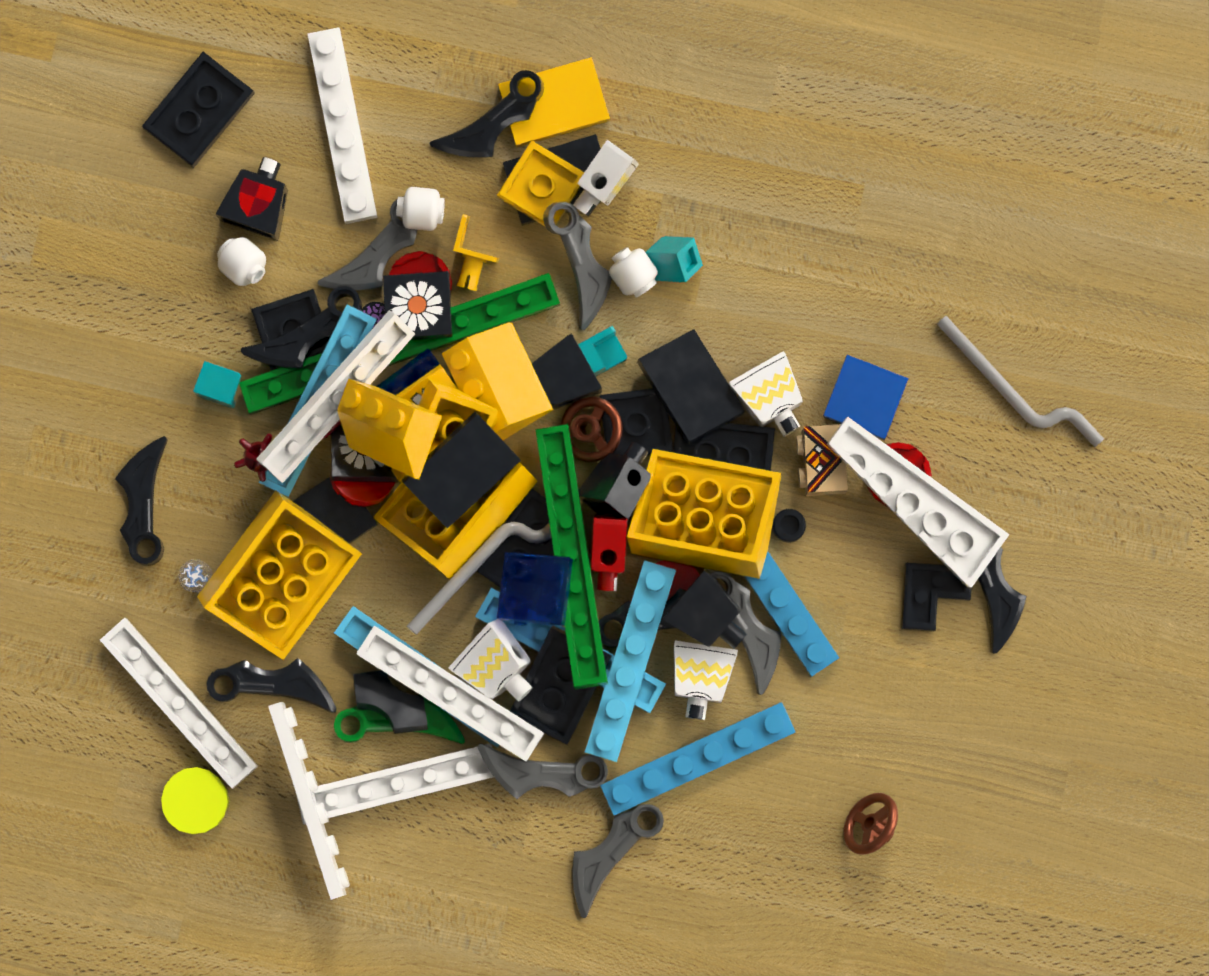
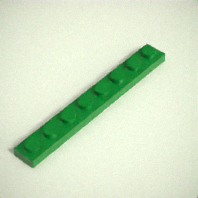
[535,424,608,690]

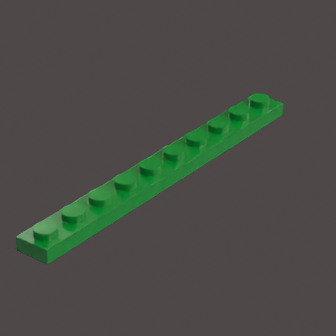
[239,273,560,415]

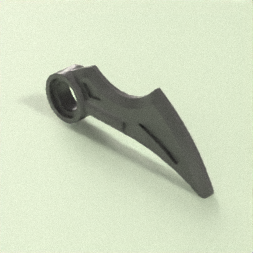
[318,196,417,291]
[543,202,612,330]
[711,571,781,695]
[478,744,608,799]
[573,804,664,918]

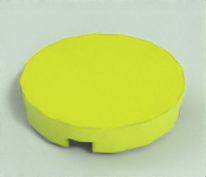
[161,767,229,834]

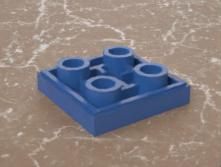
[823,355,909,440]

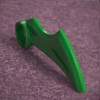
[334,694,465,744]

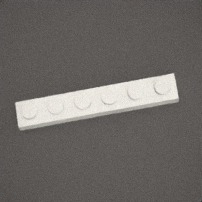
[308,27,378,224]
[256,310,415,483]
[100,618,258,789]
[356,626,544,762]
[268,702,350,900]
[296,743,494,824]

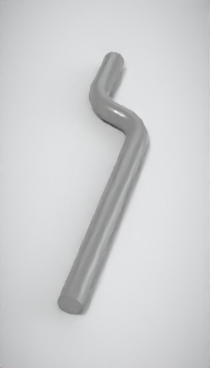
[937,316,1104,448]
[407,522,552,635]

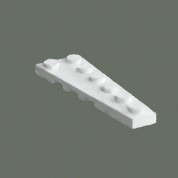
[827,417,1009,588]

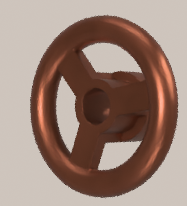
[560,397,622,462]
[843,793,898,855]

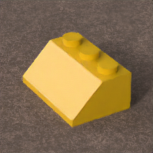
[442,323,553,440]
[337,379,442,480]
[391,379,498,483]

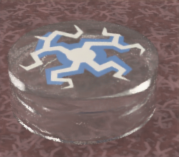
[178,559,213,593]

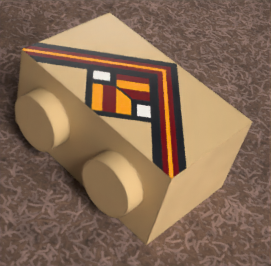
[796,424,848,496]

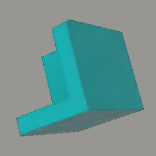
[645,236,703,282]
[578,326,627,376]
[193,361,242,409]

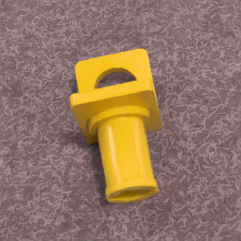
[453,214,499,291]

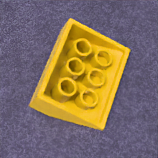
[627,449,781,579]
[373,463,538,580]
[197,490,362,660]

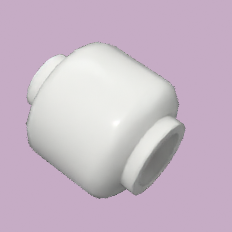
[396,187,445,231]
[217,237,266,286]
[609,247,658,297]

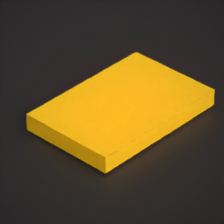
[498,57,610,148]

